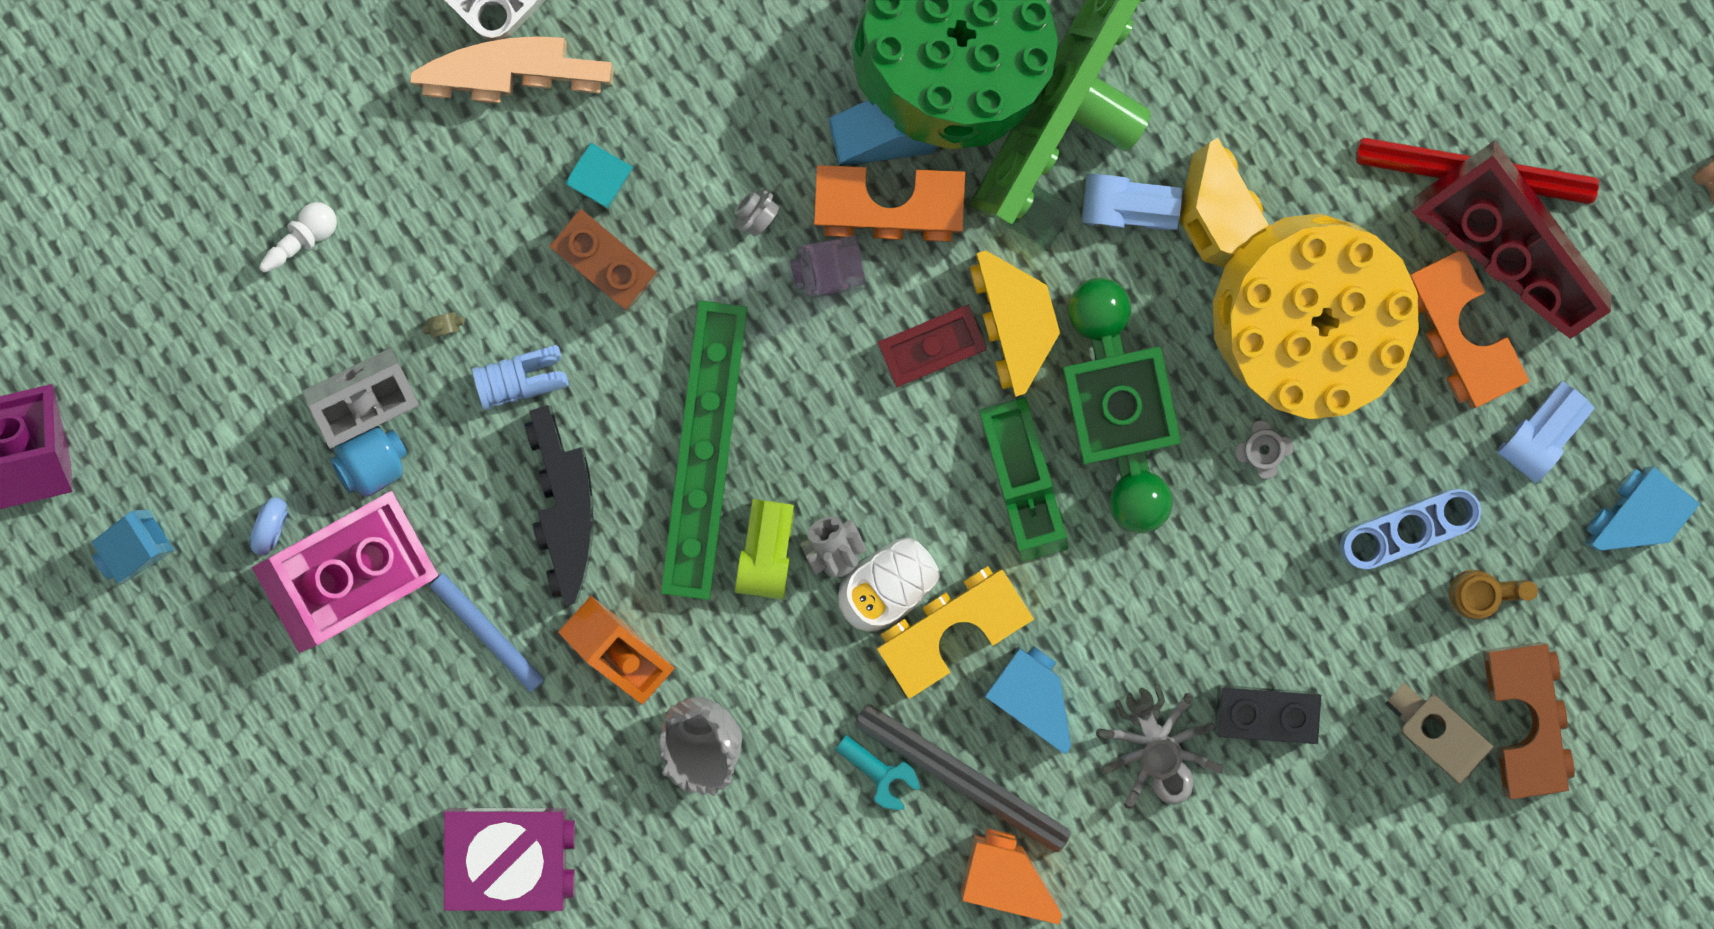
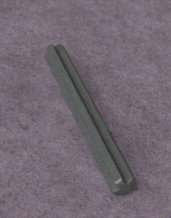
[855,704,1071,852]

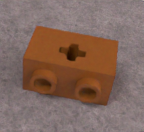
[549,209,659,312]

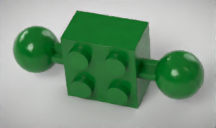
[1061,277,1182,534]

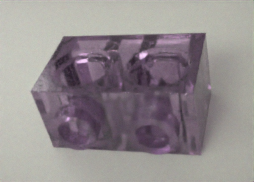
[790,235,866,299]

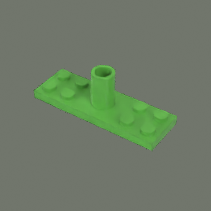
[968,0,1151,224]

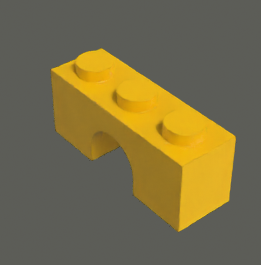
[877,566,1034,699]

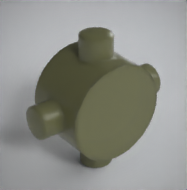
[422,312,464,338]

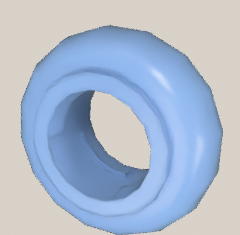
[249,497,288,556]

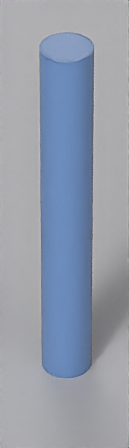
[429,573,545,693]

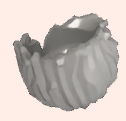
[658,697,742,796]

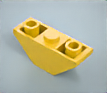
[1179,138,1269,268]
[969,251,1060,397]

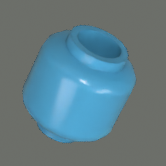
[330,426,407,497]

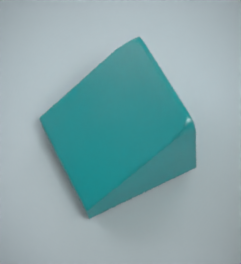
[565,143,634,209]

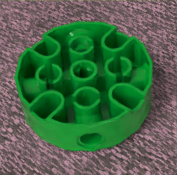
[851,0,1058,149]

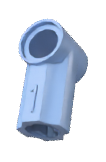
[1081,174,1182,230]
[1497,381,1595,484]

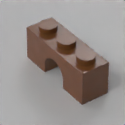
[1483,642,1575,800]

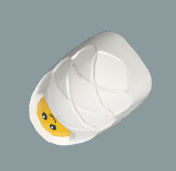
[838,538,940,632]

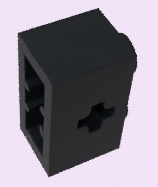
[1214,685,1321,744]

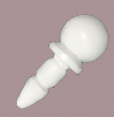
[259,202,337,272]

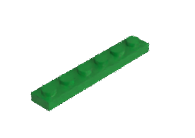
[661,300,748,600]

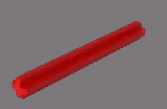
[1356,138,1599,204]

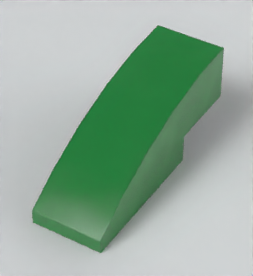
[979,397,1069,563]

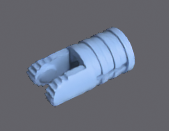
[472,345,569,411]

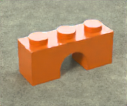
[814,165,965,242]
[1409,250,1530,408]

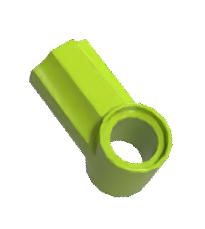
[735,499,794,600]

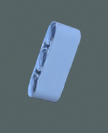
[1339,489,1481,569]

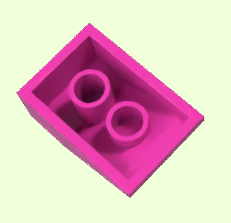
[251,491,439,653]

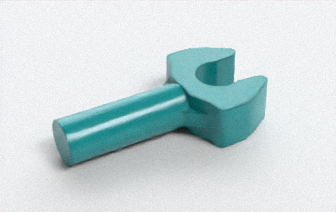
[835,734,920,810]

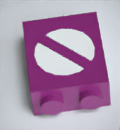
[444,808,576,911]

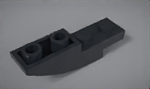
[524,405,594,606]

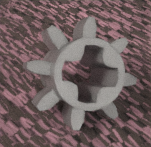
[801,517,866,577]

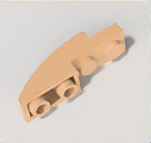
[410,36,614,103]

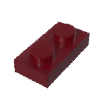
[877,304,987,388]

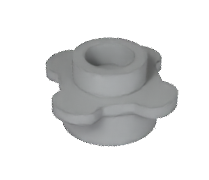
[733,188,779,236]
[1235,420,1294,479]

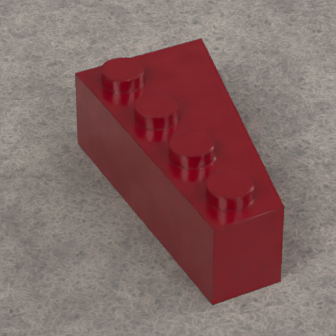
[1412,140,1611,339]

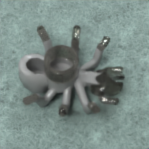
[1096,683,1224,810]

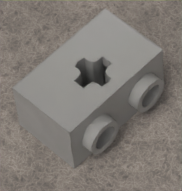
[303,348,419,449]

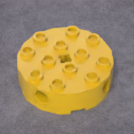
[1213,213,1419,419]

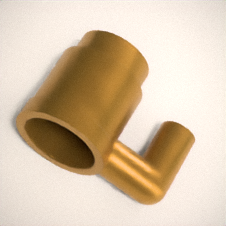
[1449,570,1538,619]

